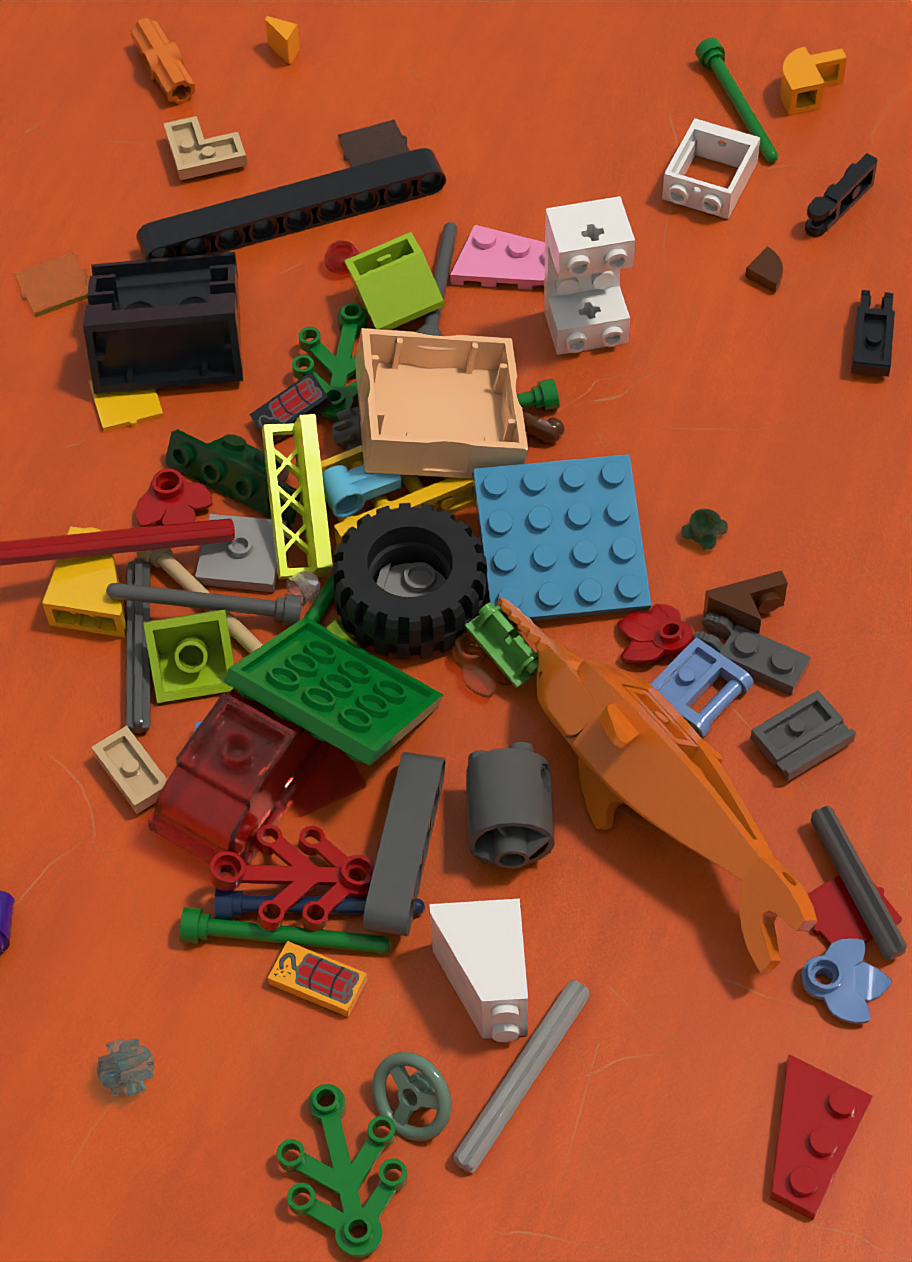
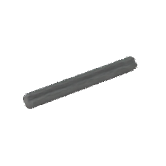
[126,558,151,734]

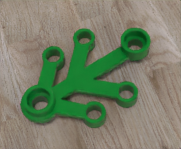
[292,302,368,422]
[277,1084,408,1258]

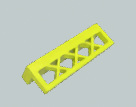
[262,414,333,579]

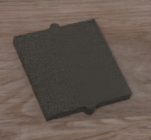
[338,119,410,167]

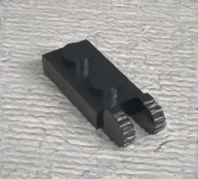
[805,153,878,237]
[851,290,895,377]

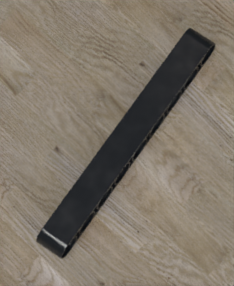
[136,148,446,260]

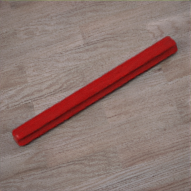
[0,518,235,566]

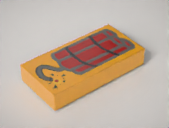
[267,941,368,1017]

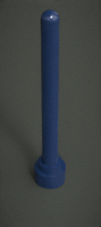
[214,888,425,920]

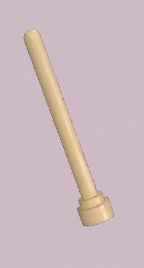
[136,548,263,654]

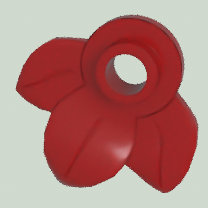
[136,469,213,527]
[617,604,693,664]

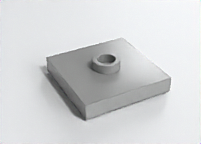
[195,514,287,592]

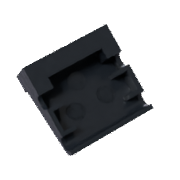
[83,252,243,394]

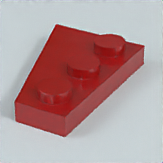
[770,1054,873,1220]

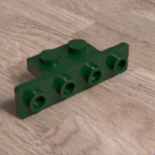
[165,429,300,526]

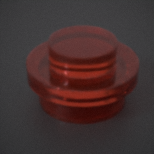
[324,240,359,274]

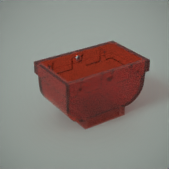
[148,688,329,877]

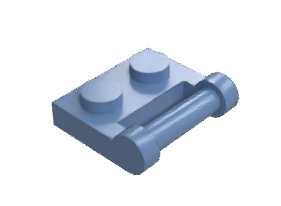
[651,637,754,739]

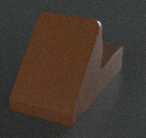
[703,570,788,634]

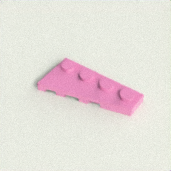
[450,225,545,290]

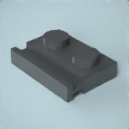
[750,690,856,782]

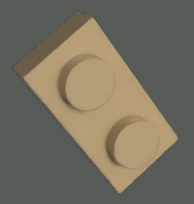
[91,726,173,814]

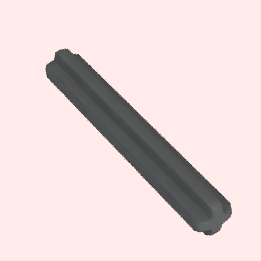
[811,806,907,960]

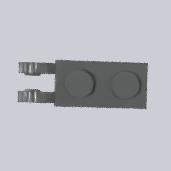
[693,612,811,695]

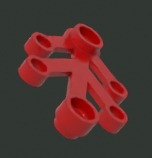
[209,824,375,932]

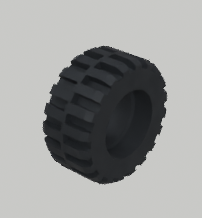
[333,503,487,659]

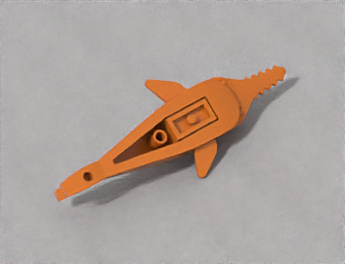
[497,597,817,974]

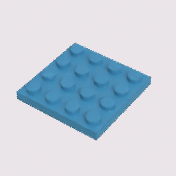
[472,454,652,623]

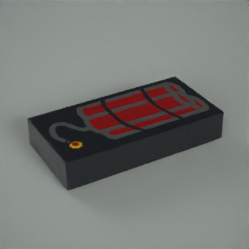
[249,372,333,444]

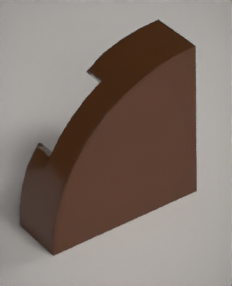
[745,246,783,292]

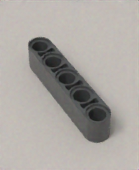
[363,752,446,936]

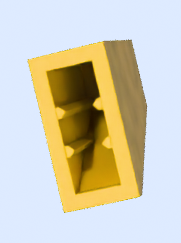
[42,526,126,638]

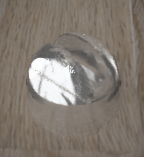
[286,571,320,606]

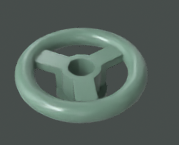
[372,1052,451,1141]

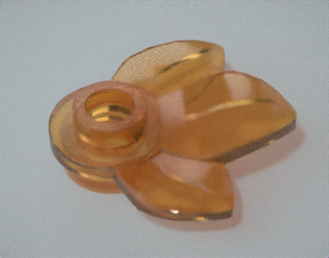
[452,632,522,698]

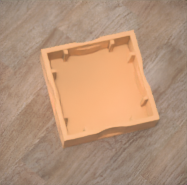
[355,328,528,479]

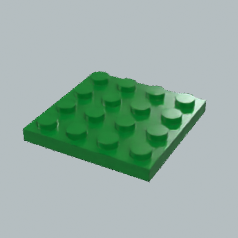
[224,617,443,766]

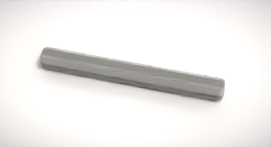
[454,980,589,1173]

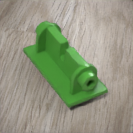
[464,602,539,688]

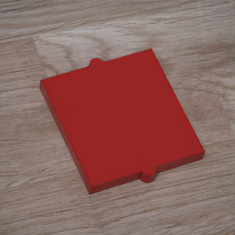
[807,875,902,947]

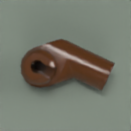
[523,411,564,444]

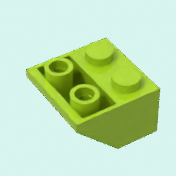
[344,232,445,330]

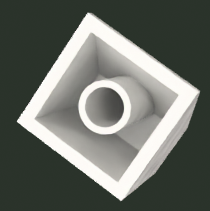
[429,898,528,1042]

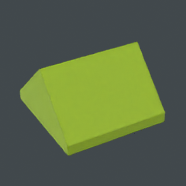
[143,609,236,703]

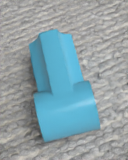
[322,464,401,518]

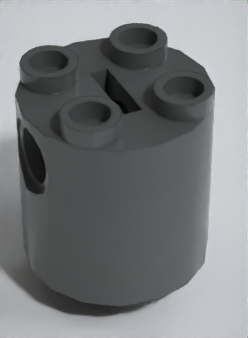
[466,742,555,869]

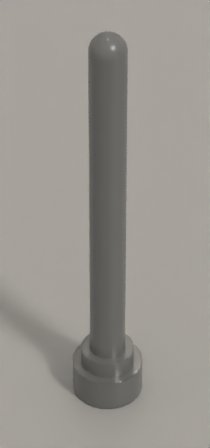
[416,222,457,336]
[106,583,302,626]

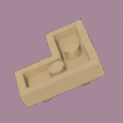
[163,116,247,180]

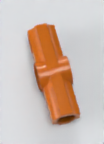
[130,17,195,105]

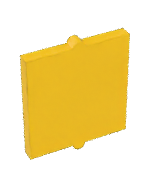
[89,380,164,432]

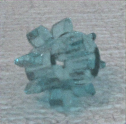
[97,1038,154,1096]

